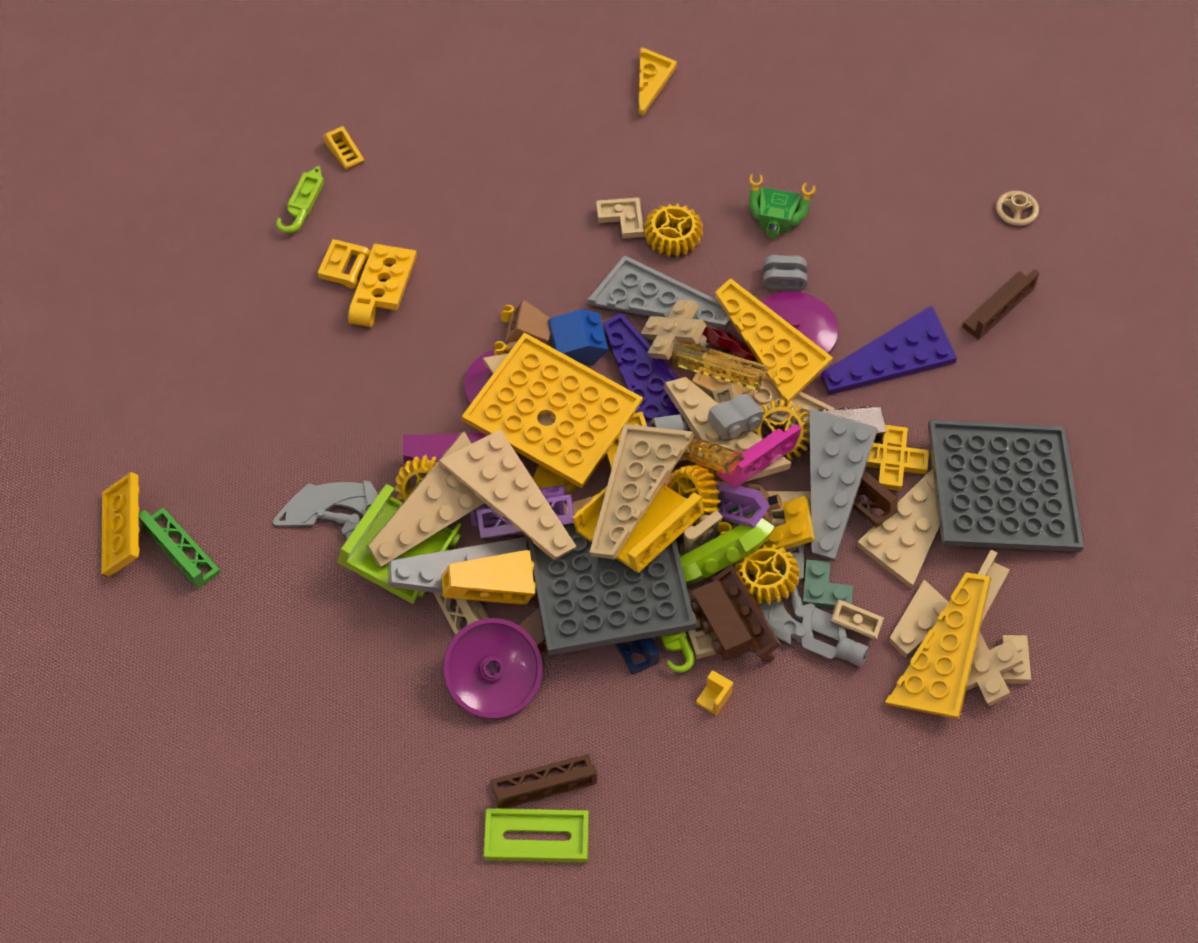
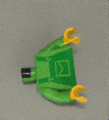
[749,174,816,238]

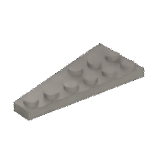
[809,408,878,561]
[388,537,531,604]

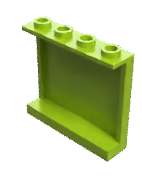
[337,484,462,604]

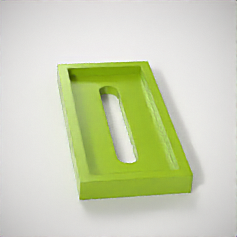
[484,808,589,863]

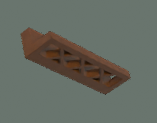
[962,269,1039,340]
[853,471,898,528]
[713,565,781,663]
[491,754,597,809]

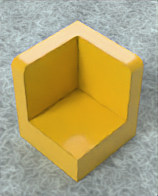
[696,670,734,716]

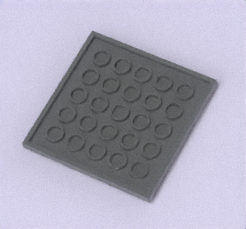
[927,420,1084,552]
[527,524,696,656]

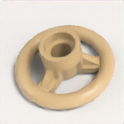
[996,191,1039,226]

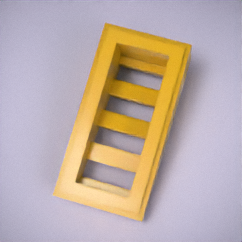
[324,126,364,170]

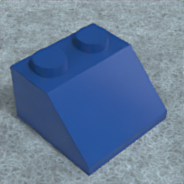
[548,309,608,365]

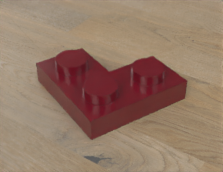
[702,325,757,365]

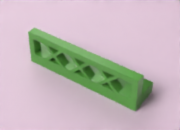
[138,507,221,590]

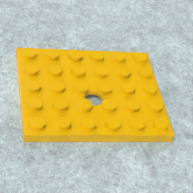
[462,333,643,488]

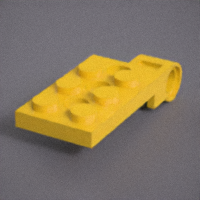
[348,244,417,327]

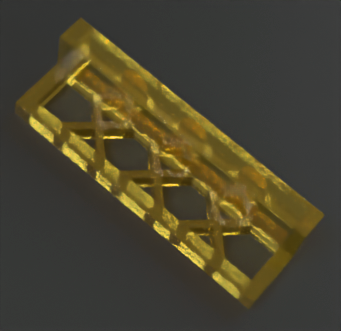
[672,342,768,391]
[681,437,744,474]

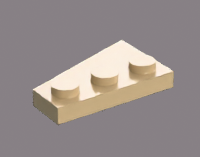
[889,580,948,658]

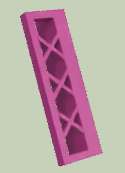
[718,424,801,488]

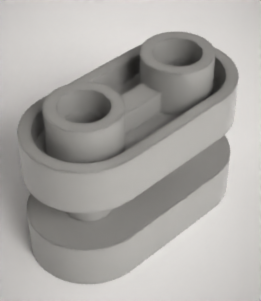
[763,255,807,291]

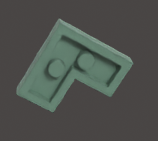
[802,559,853,609]

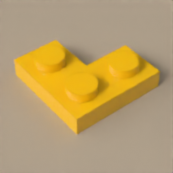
[766,496,815,550]

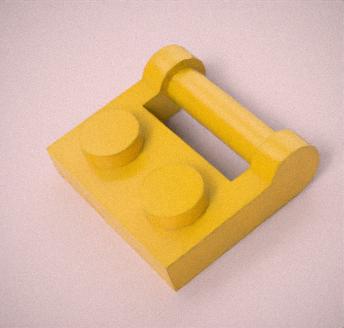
[318,239,370,289]

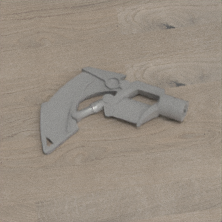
[273,480,378,539]
[756,544,869,667]

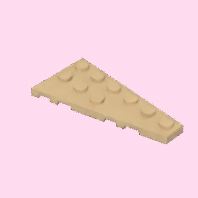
[664,377,791,484]
[590,424,694,559]
[438,429,576,561]
[367,432,484,567]
[857,468,940,589]

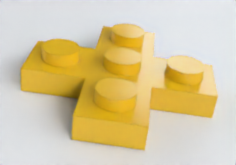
[866,425,929,491]

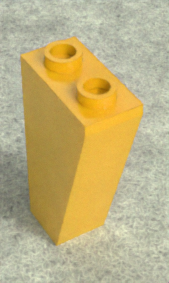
[441,550,536,605]

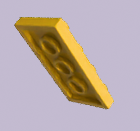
[101,472,139,577]

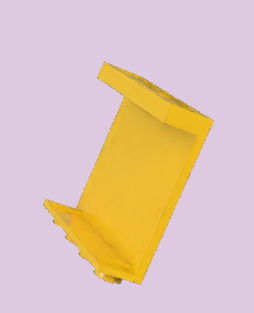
[572,484,704,573]

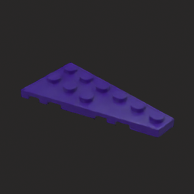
[821,305,957,395]
[603,313,684,427]

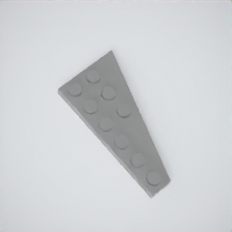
[588,255,731,330]

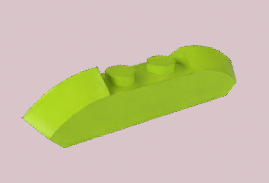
[680,518,774,586]

